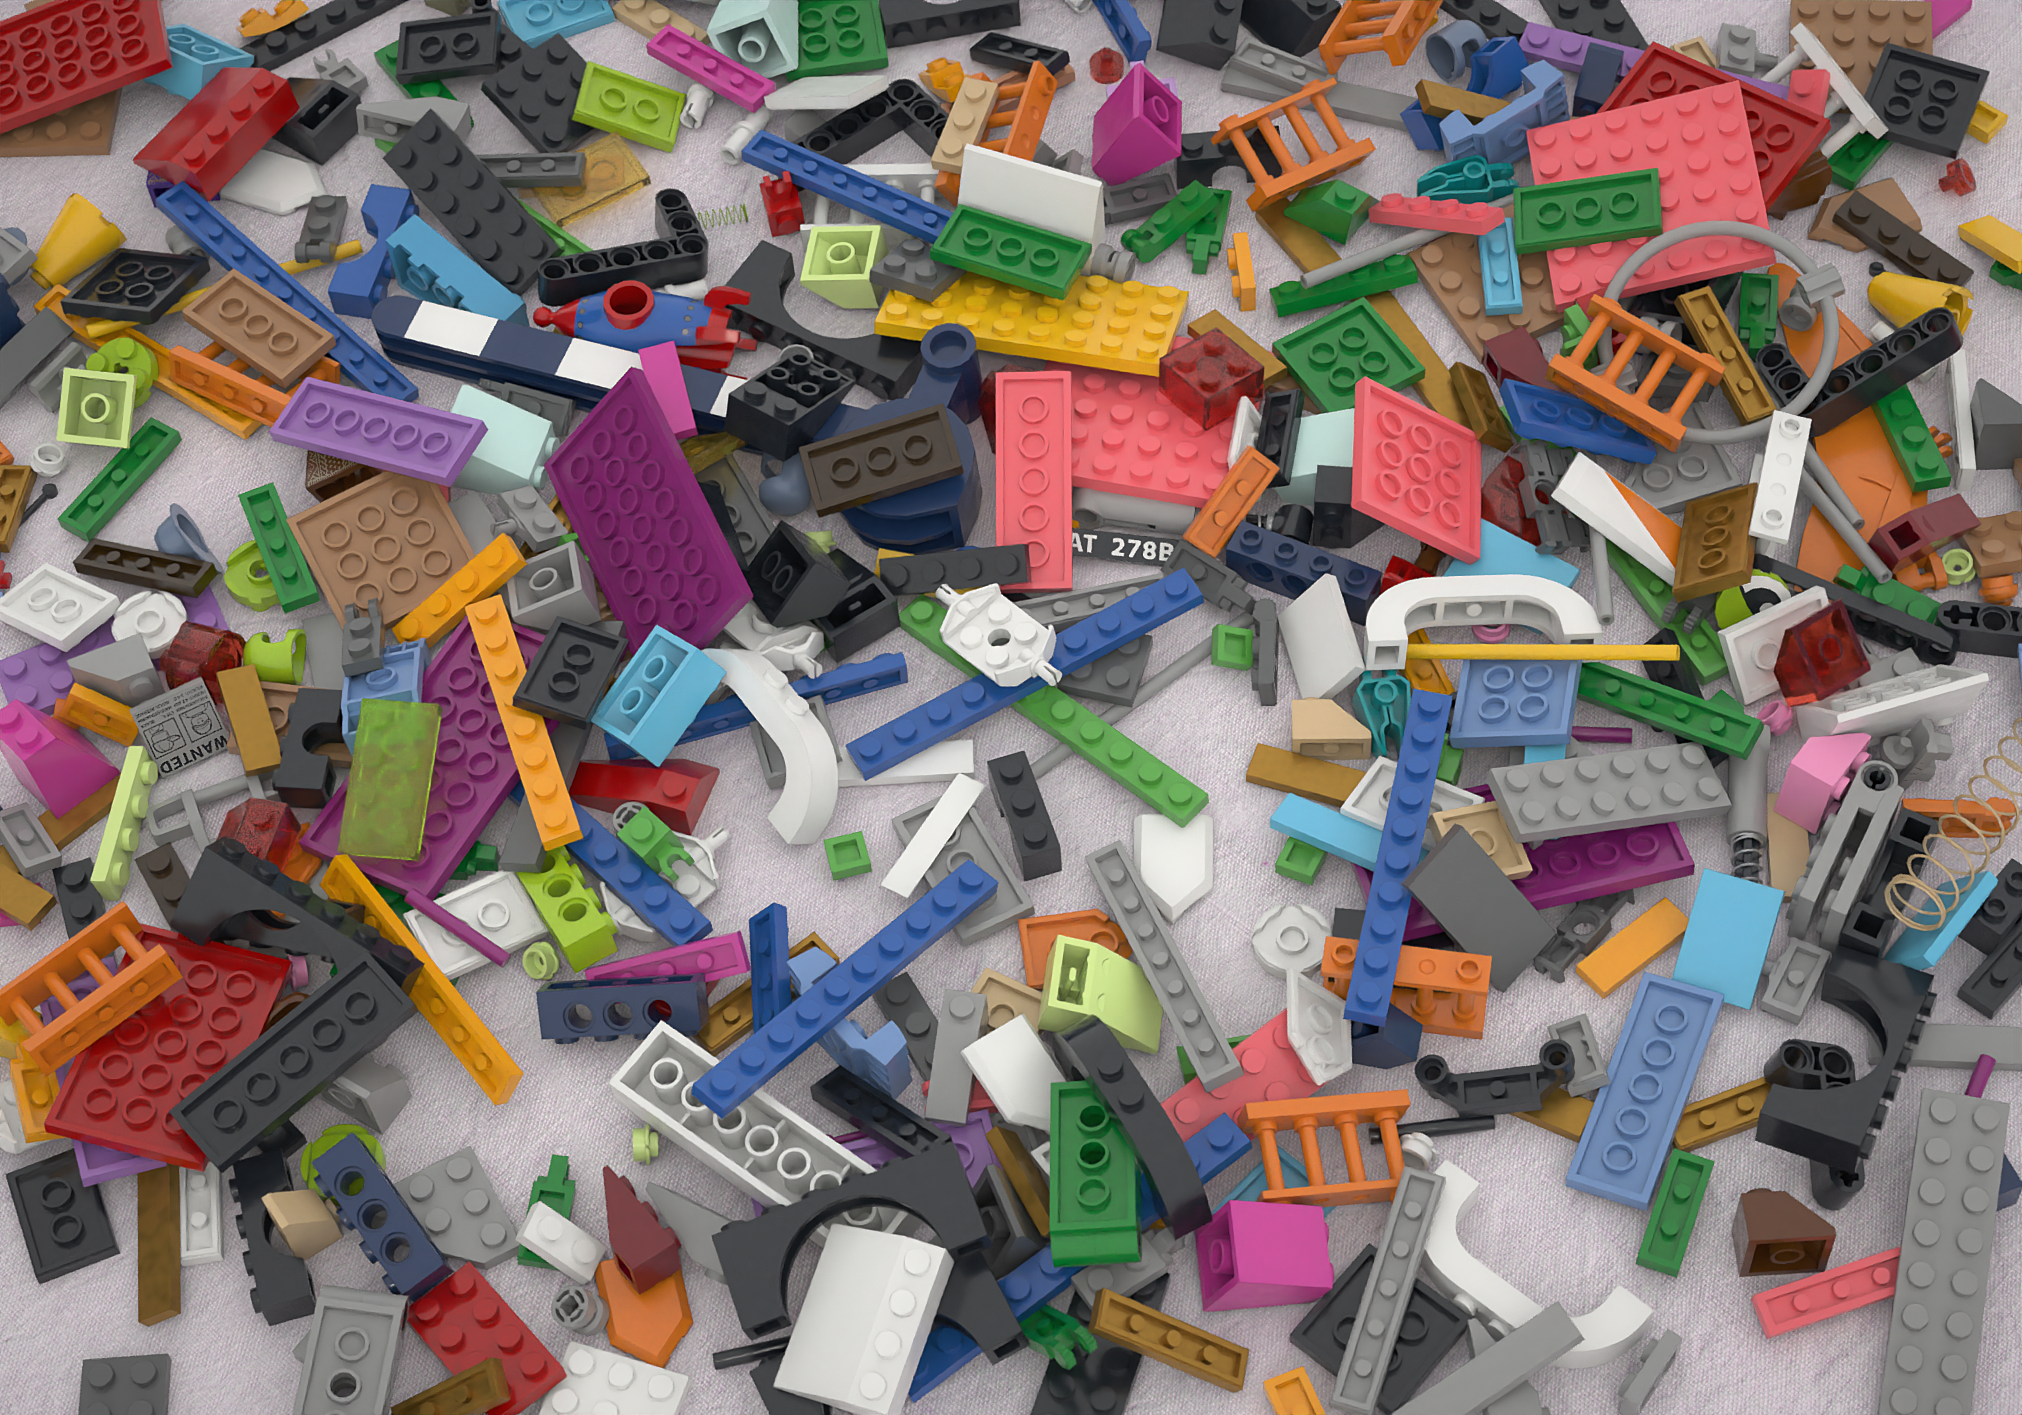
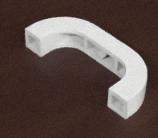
[1363,574,1603,670]
[700,648,838,845]
[1421,1159,1654,1369]

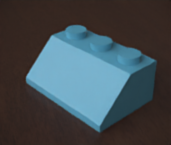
[143,24,254,101]
[591,625,727,768]

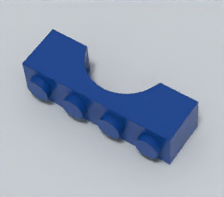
[1400,36,1529,152]
[328,184,419,319]

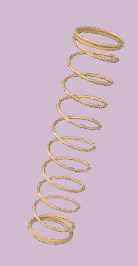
[1884,717,2022,931]

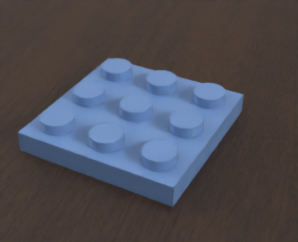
[1449,660,1582,748]

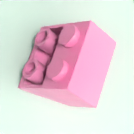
[1774,733,1872,835]

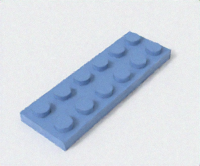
[1565,972,1724,1211]

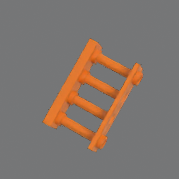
[1319,0,1443,75]
[934,60,1058,207]
[1210,77,1376,212]
[1545,294,1725,453]
[169,341,340,428]
[0,901,183,1077]
[1321,936,1492,1040]
[1237,1089,1411,1207]

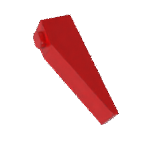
[569,759,720,836]

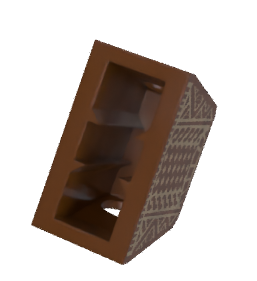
[305,450,383,503]

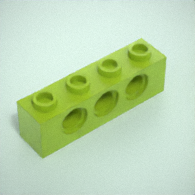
[515,845,618,974]

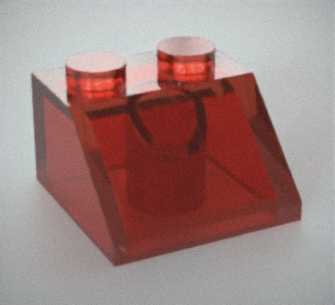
[1773,598,1871,708]
[216,797,301,873]

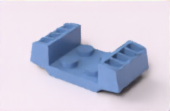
[1439,60,1570,165]
[341,637,432,756]
[787,947,913,1100]

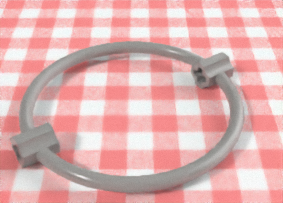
[1590,221,1845,445]

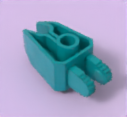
[1416,154,1519,204]
[1351,656,1411,759]

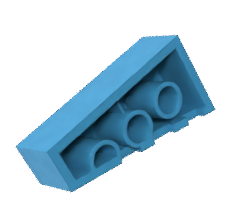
[385,214,530,327]

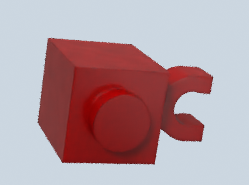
[759,171,805,238]

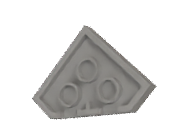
[1624,402,1743,515]
[371,1146,520,1270]

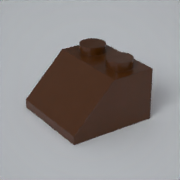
[1731,1188,1836,1277]

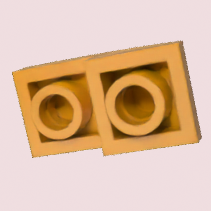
[236,0,309,37]
[918,57,972,103]

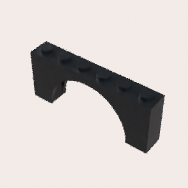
[724,240,923,401]
[169,836,425,1053]
[1755,945,1938,1174]
[711,1141,993,1341]
[749,1251,1031,1415]

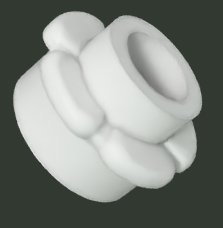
[30,443,67,477]
[1399,1132,1437,1170]

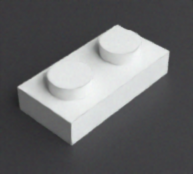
[515,1201,607,1285]

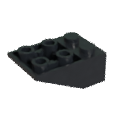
[272,77,362,165]
[724,350,855,462]
[809,548,901,663]

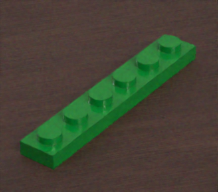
[1577,662,1764,760]

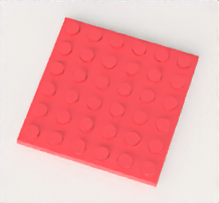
[1526,80,1777,313]
[1043,336,1275,509]

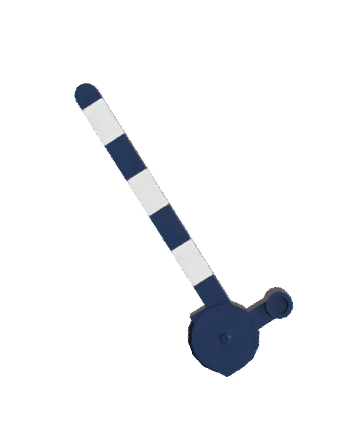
[371,295,986,555]

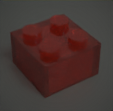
[1159,327,1265,431]

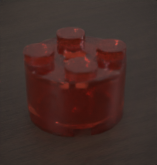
[159,621,246,706]

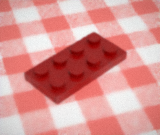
[407,1261,567,1415]

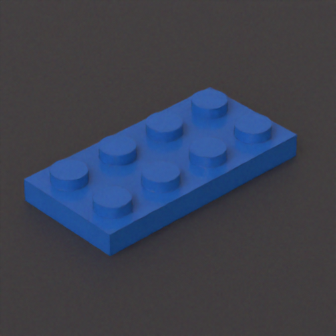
[1499,378,1657,465]

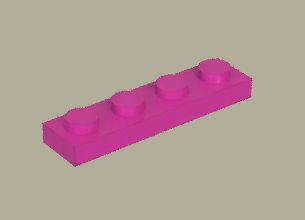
[646,24,776,113]
[584,930,751,1004]

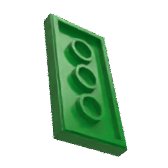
[1513,168,1663,255]
[930,204,1092,300]

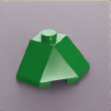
[1283,179,1380,245]

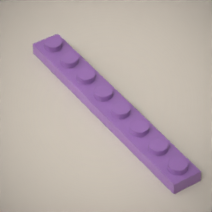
[1519,22,1789,100]

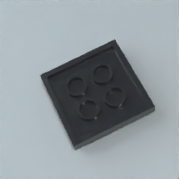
[480,33,601,153]
[1864,42,1990,160]
[60,248,211,325]
[1289,1243,1472,1415]

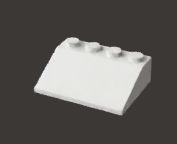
[957,143,1106,277]
[1794,664,1989,747]
[773,1223,954,1415]

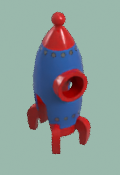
[533,281,758,380]

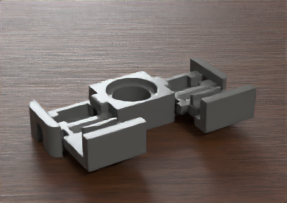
[1510,440,1591,554]
[1533,889,1635,983]

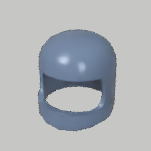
[1425,20,1487,83]
[759,452,812,516]

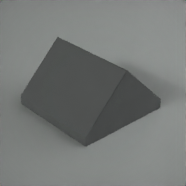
[1970,378,2022,470]
[973,1164,1046,1280]

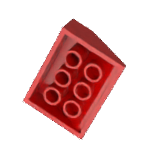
[132,67,300,202]

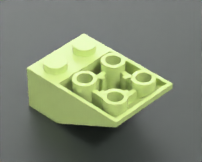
[1037,935,1163,1054]

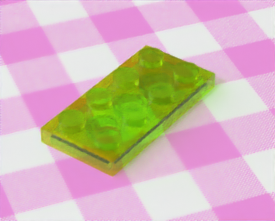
[337,698,442,861]

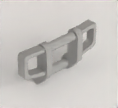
[146,771,282,855]

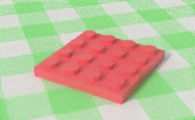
[1351,376,1482,565]

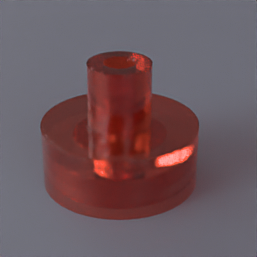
[1089,47,1124,84]
[1938,158,1976,197]

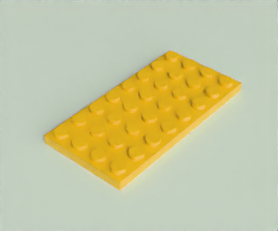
[874,271,1189,377]

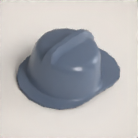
[154,503,224,574]

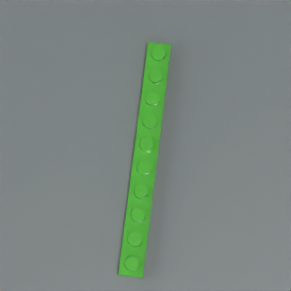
[1499,405,1729,685]
[899,594,1209,828]

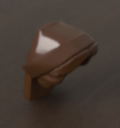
[1766,146,1833,220]

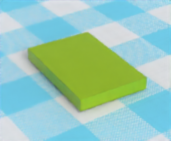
[572,61,687,153]

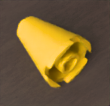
[29,193,127,290]
[1867,271,1973,336]

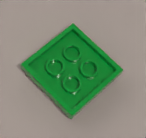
[786,0,889,82]
[1272,297,1426,414]

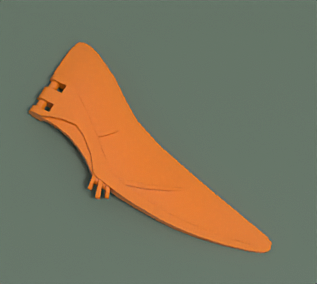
[1768,263,1954,607]

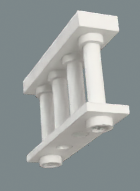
[1760,22,1889,159]
[800,163,944,253]
[1747,410,1811,572]

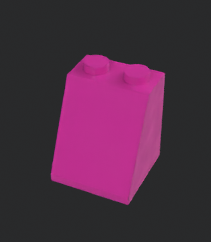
[1091,63,1182,186]
[0,699,121,819]
[1194,1200,1334,1312]

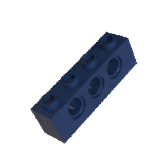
[1226,520,1382,626]
[536,973,709,1044]
[311,1132,454,1302]

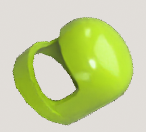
[243,629,307,685]

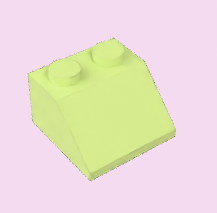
[800,225,889,309]
[56,368,137,449]

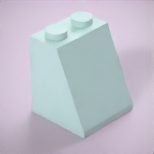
[706,0,798,79]
[451,384,560,495]
[1272,408,1355,506]

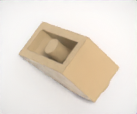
[1291,697,1372,760]
[261,1189,343,1261]

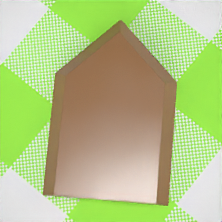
[1808,178,1922,253]

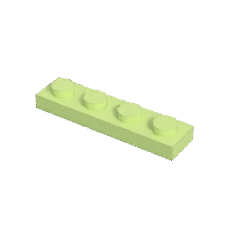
[90,746,158,901]

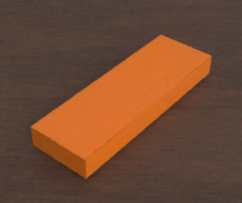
[1182,445,1280,559]

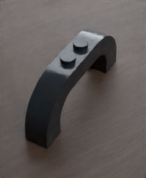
[1052,1014,1213,1240]

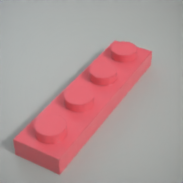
[1368,193,1505,235]
[1751,1247,1900,1339]

